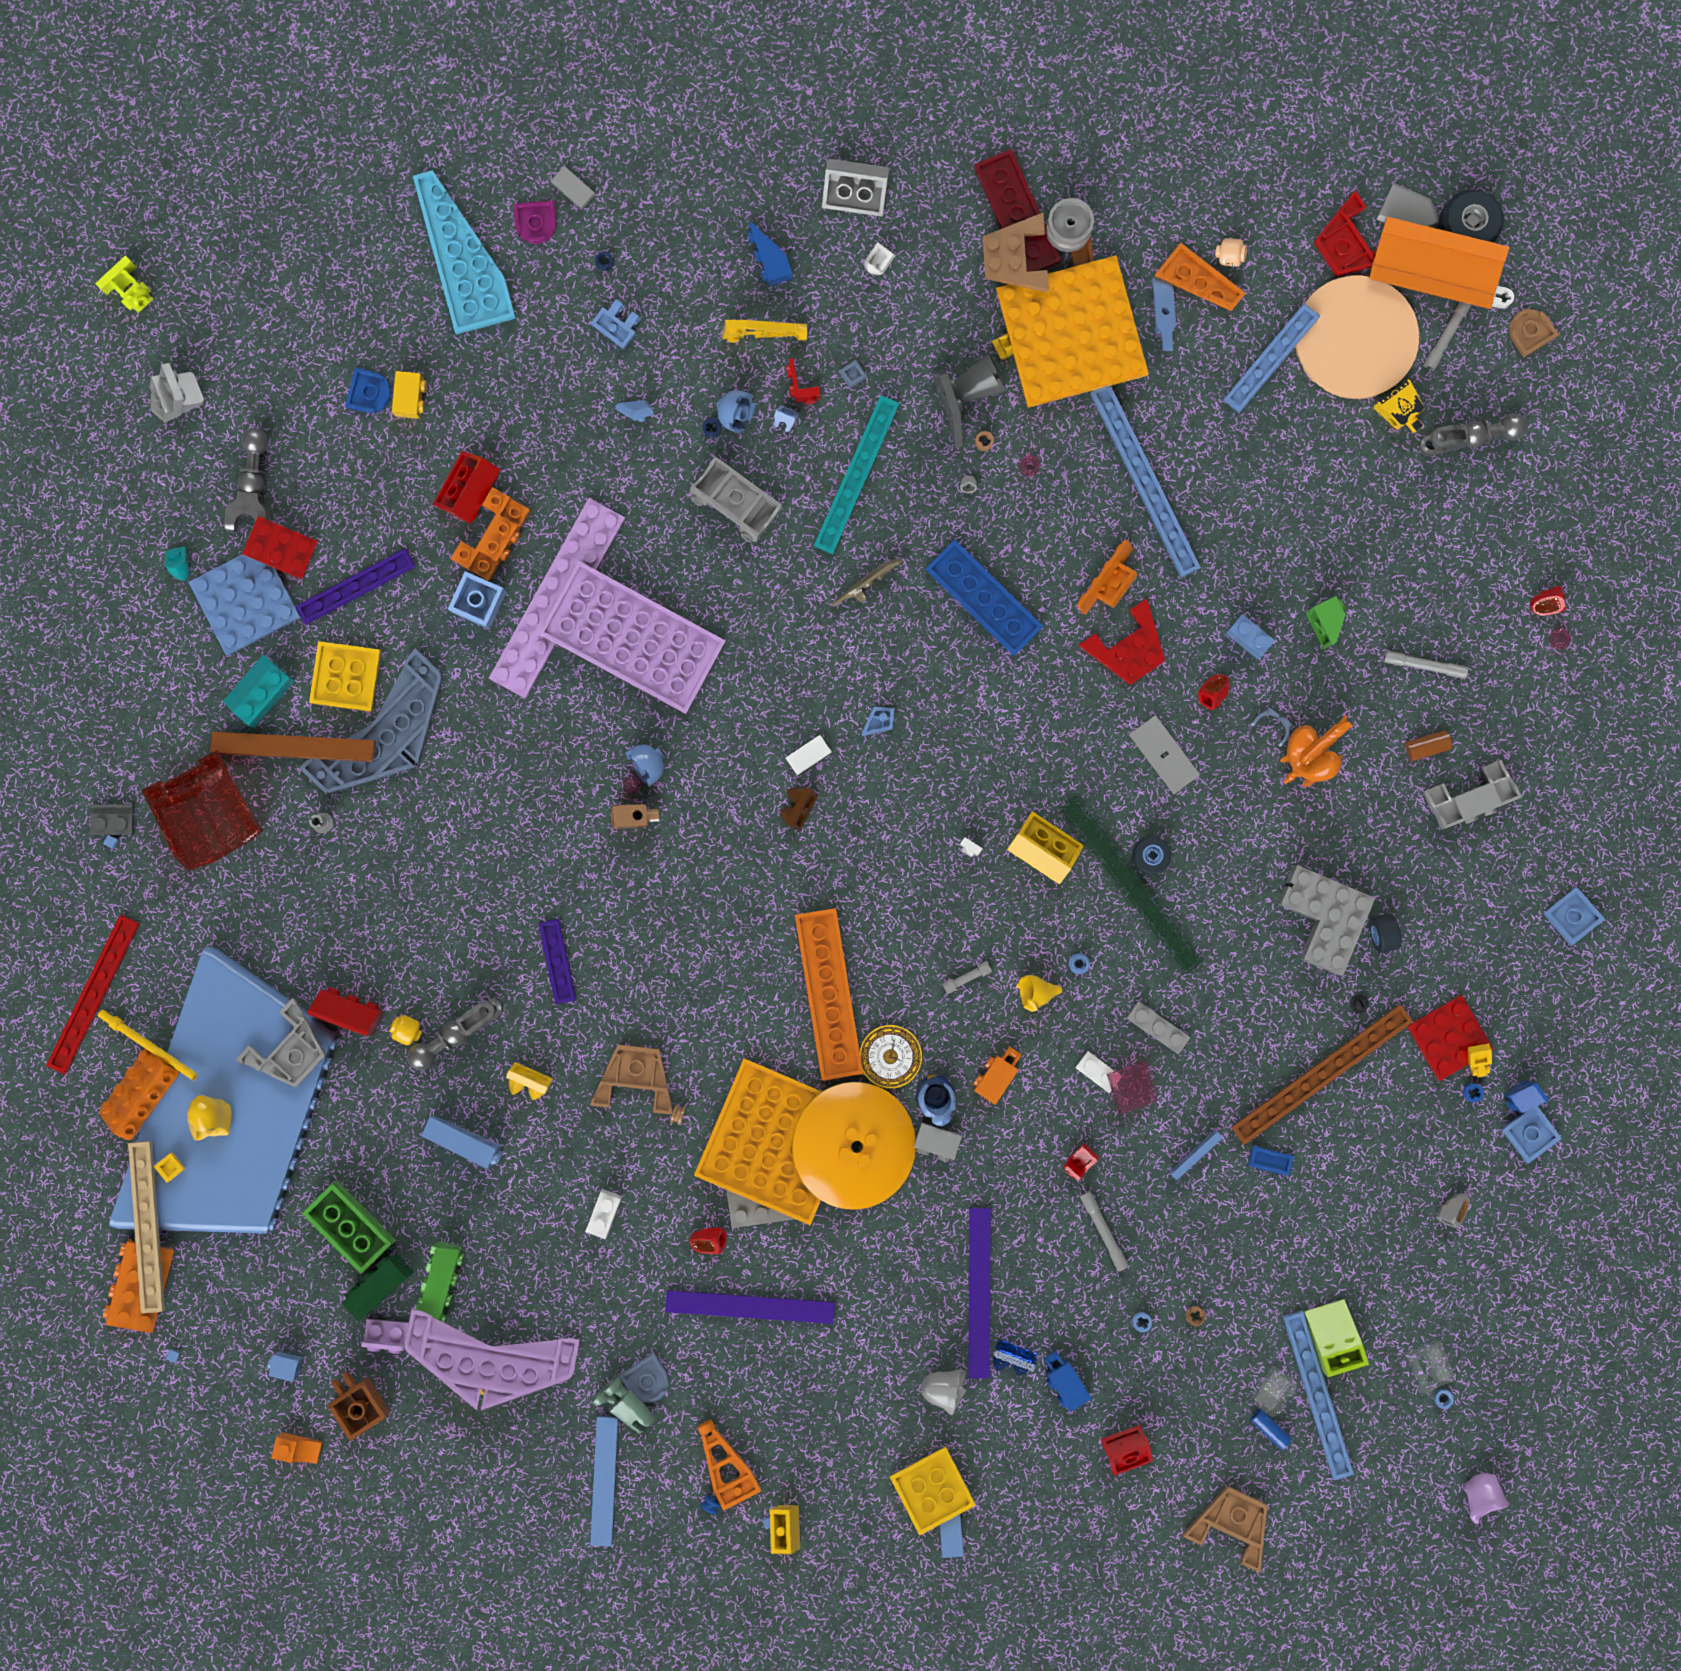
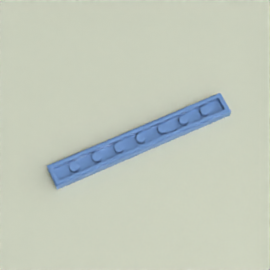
[1282,1310,1354,1480]

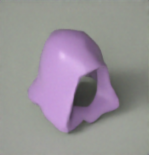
[1463,1473,1509,1524]

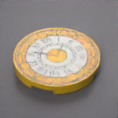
[860,1025,922,1088]

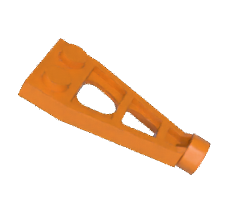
[697,1419,761,1511]

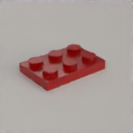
[242,516,317,579]

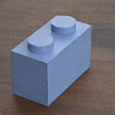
[1225,614,1275,659]

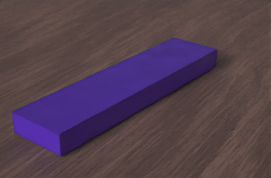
[538,919,576,1005]

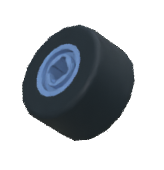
[1132,836,1172,874]
[1369,913,1402,953]

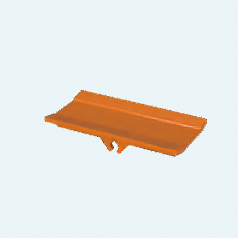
[1369,216,1510,309]

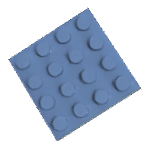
[189,555,301,656]

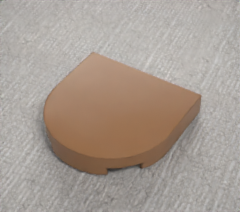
[1509,309,1559,358]

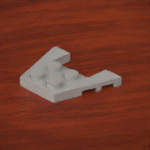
[236,998,327,1087]

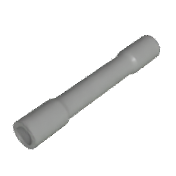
[1423,302,1471,371]
[1383,650,1468,679]
[1079,1190,1129,1271]

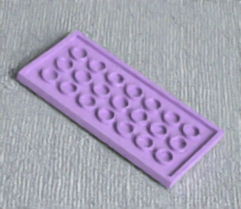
[539,561,725,714]

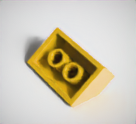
[1007,811,1084,884]

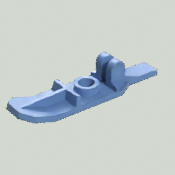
[1151,276,1176,351]

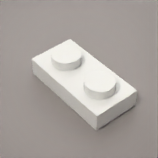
[1075,1051,1122,1093]

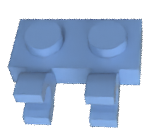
[590,299,641,350]

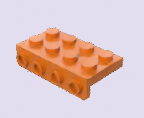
[98,1049,179,1140]
[103,1239,174,1333]

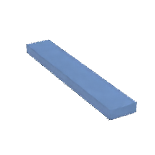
[1224,303,1320,413]
[590,1416,618,1546]

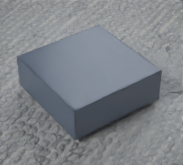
[839,359,867,389]

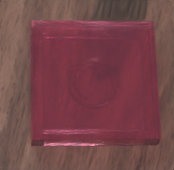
[1107,1061,1158,1114]

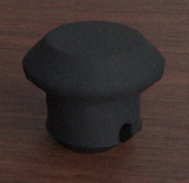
[1350,994,1369,1013]

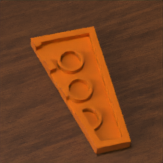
[1155,243,1245,311]

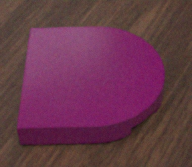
[513,200,557,244]

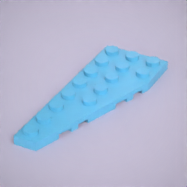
[413,171,516,335]

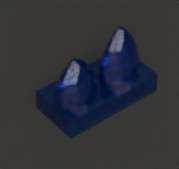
[993,1339,1037,1376]

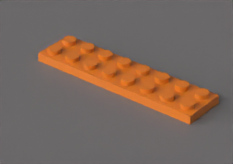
[795,908,863,1081]

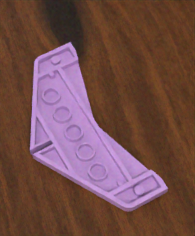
[404,1309,580,1410]

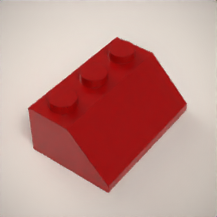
[432,451,501,524]
[307,987,384,1036]

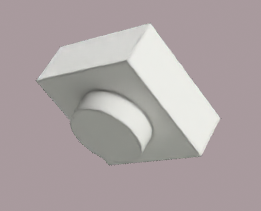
[960,837,983,857]

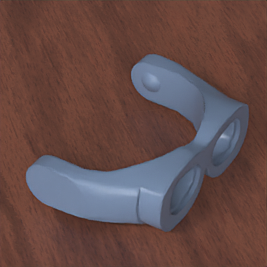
[1250,707,1293,747]

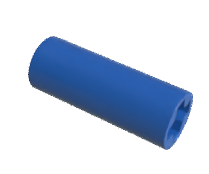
[1250,1408,1292,1450]

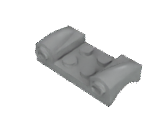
[690,456,782,542]

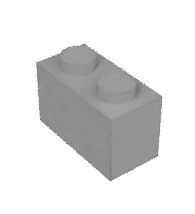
[914,1122,962,1162]

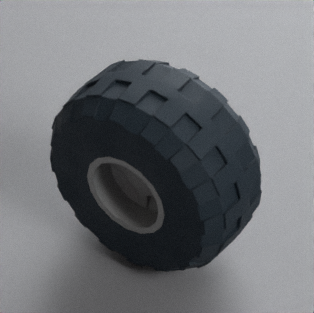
[1438,189,1504,243]

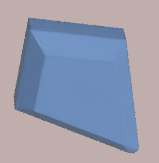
[615,400,654,422]
[862,707,894,736]

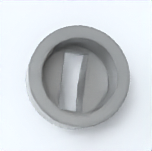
[960,475,977,493]

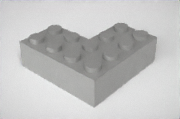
[1277,865,1375,976]

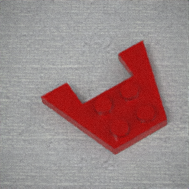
[1314,190,1377,277]
[1078,599,1165,685]

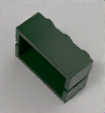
[342,1254,413,1322]

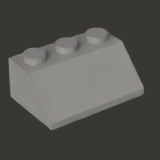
[822,159,890,217]

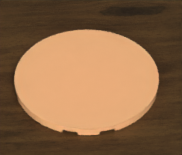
[1295,275,1419,399]

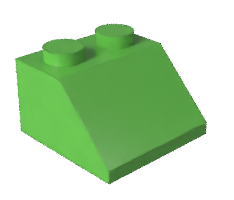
[1305,596,1346,650]

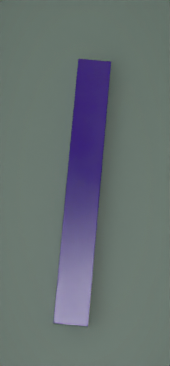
[968,1208,991,1379]
[665,1290,835,1324]

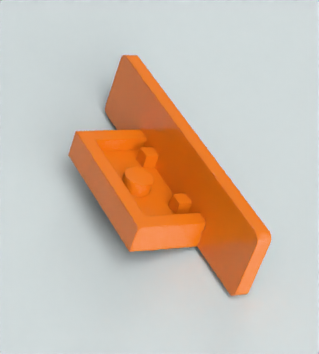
[1077,539,1138,615]

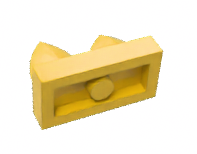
[506,1062,553,1100]

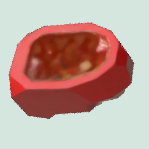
[1530,586,1566,616]
[1198,674,1231,710]
[689,1227,727,1254]

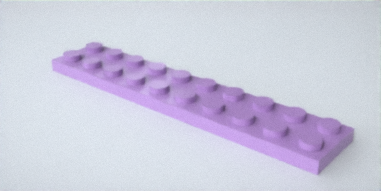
[489,498,626,699]

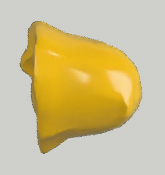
[187,1095,232,1141]

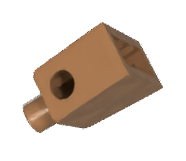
[611,804,659,829]

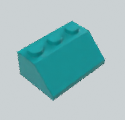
[223,654,295,728]

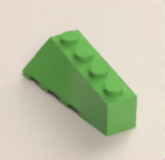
[416,1241,465,1323]

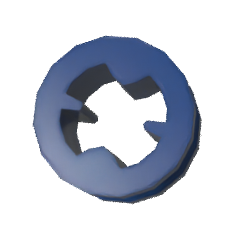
[1463,1083,1484,1103]
[700,1495,721,1515]

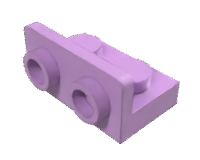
[361,1318,409,1354]

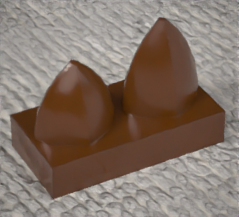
[780,787,819,832]

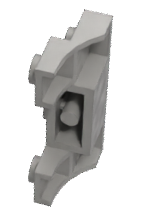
[1423,760,1522,830]

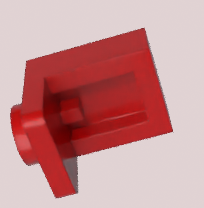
[1064,1143,1099,1181]

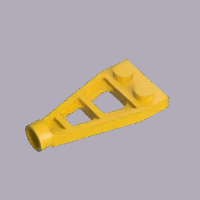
[722,320,807,343]

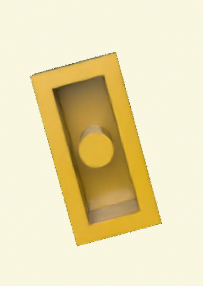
[392,371,427,419]
[770,1505,800,1554]

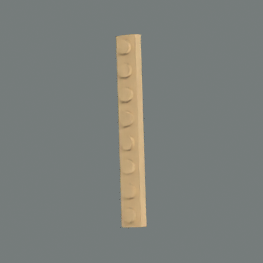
[128,1141,165,1313]

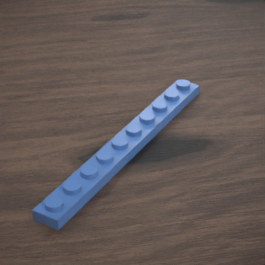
[1090,386,1201,578]

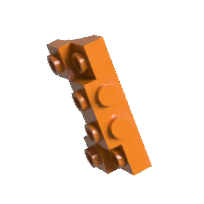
[451,487,531,582]

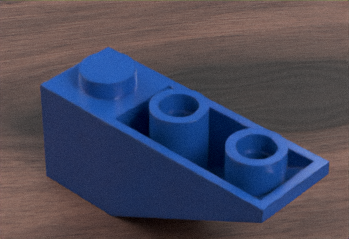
[747,222,793,287]

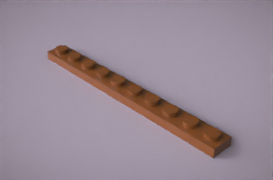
[1231,1005,1413,1145]

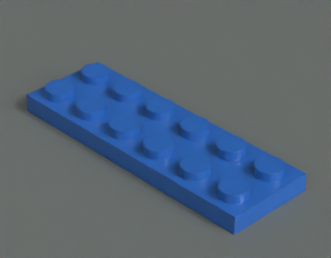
[925,540,1043,656]

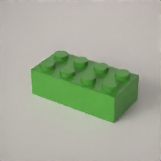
[302,1181,397,1274]

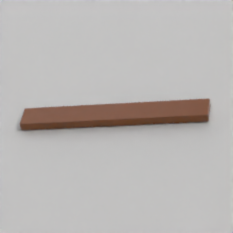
[210,732,376,762]

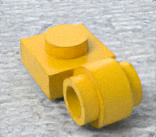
[1468,1044,1492,1078]

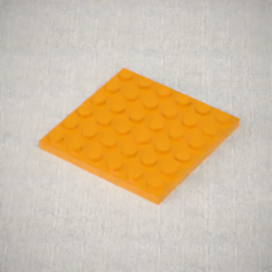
[996,255,1149,408]
[694,1059,822,1225]

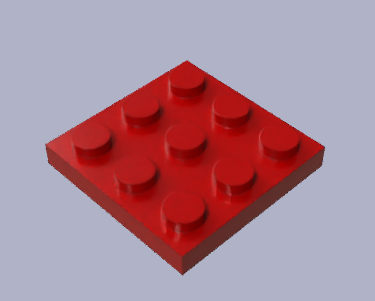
[1407,995,1494,1081]

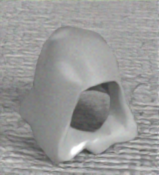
[921,1369,966,1415]

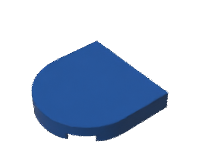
[345,367,391,413]

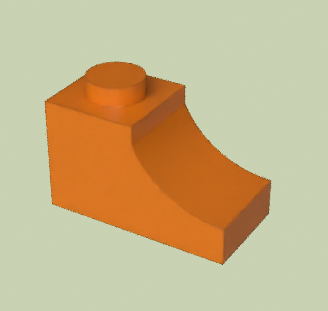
[271,1432,323,1464]

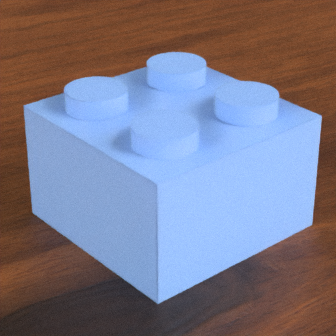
[448,571,507,629]

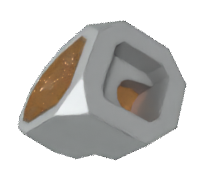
[1436,1193,1470,1228]

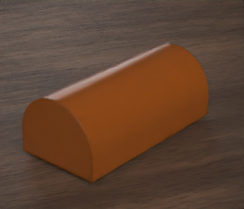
[1404,730,1452,762]

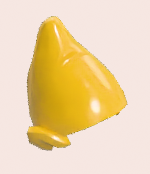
[1016,975,1062,1011]

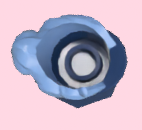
[915,1074,956,1126]

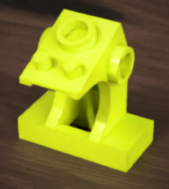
[95,256,153,313]

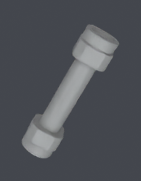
[942,961,992,995]

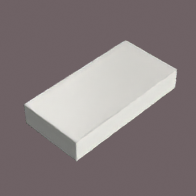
[786,735,832,775]

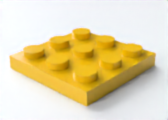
[309,641,381,712]
[890,1446,976,1536]

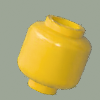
[389,1015,422,1045]

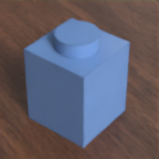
[267,1352,303,1382]

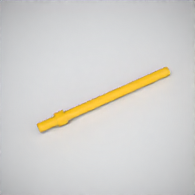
[98,1010,198,1081]

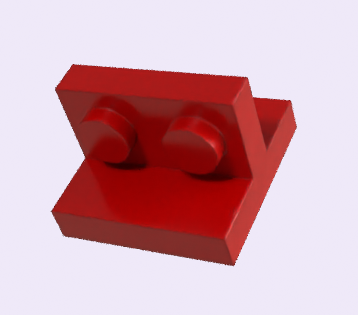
[1101,1425,1153,1476]

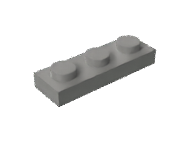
[1126,1001,1190,1055]

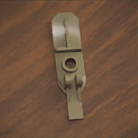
[832,558,903,606]

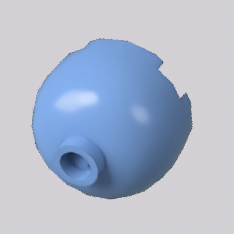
[717,390,756,434]
[625,744,665,787]

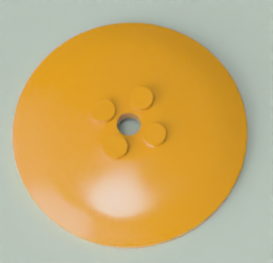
[792,1082,916,1209]

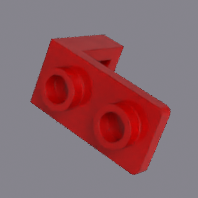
[786,358,821,405]

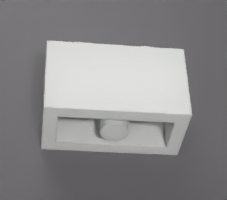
[586,1189,622,1239]

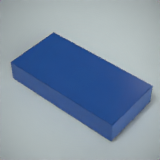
[1248,1145,1294,1176]

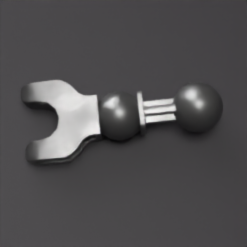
[1419,414,1527,456]
[225,428,271,533]
[407,999,503,1070]

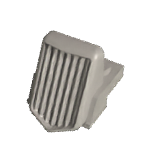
[149,363,204,423]

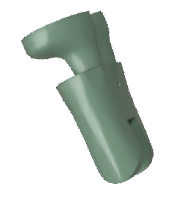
[592,1376,655,1434]

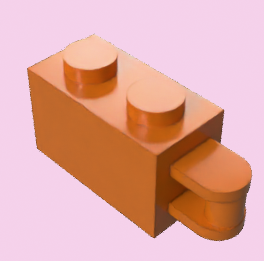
[973,1046,1022,1105]

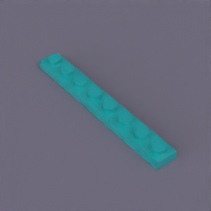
[814,395,900,555]

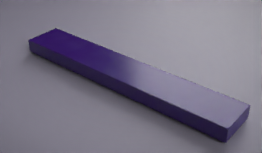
[295,548,416,625]

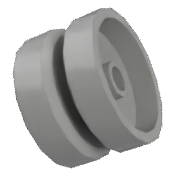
[1046,198,1094,252]

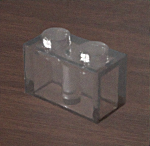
[1249,1365,1297,1418]

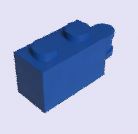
[1044,1350,1092,1412]

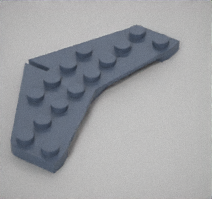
[299,649,442,793]

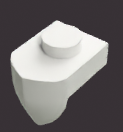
[864,242,896,275]

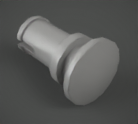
[309,813,333,833]

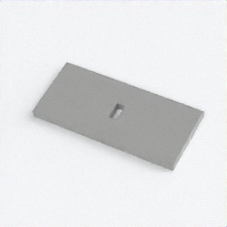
[1129,715,1200,795]

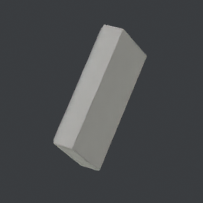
[551,166,595,210]

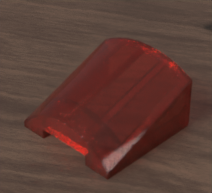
[142,750,263,871]

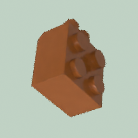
[328,1371,391,1441]

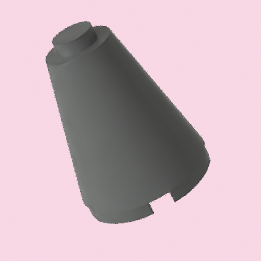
[954,354,1007,403]

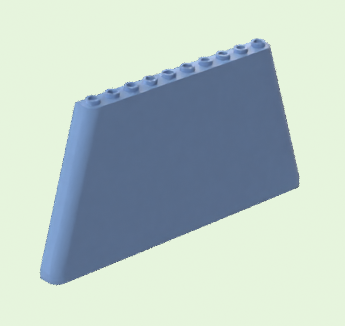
[109,946,339,1234]

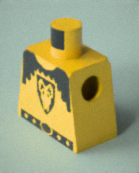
[1373,380,1424,433]

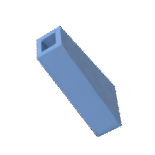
[422,1115,503,1169]

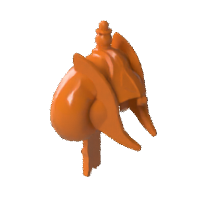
[1280,715,1353,787]

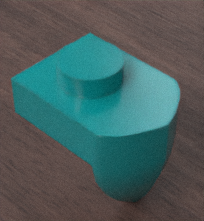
[165,546,189,581]

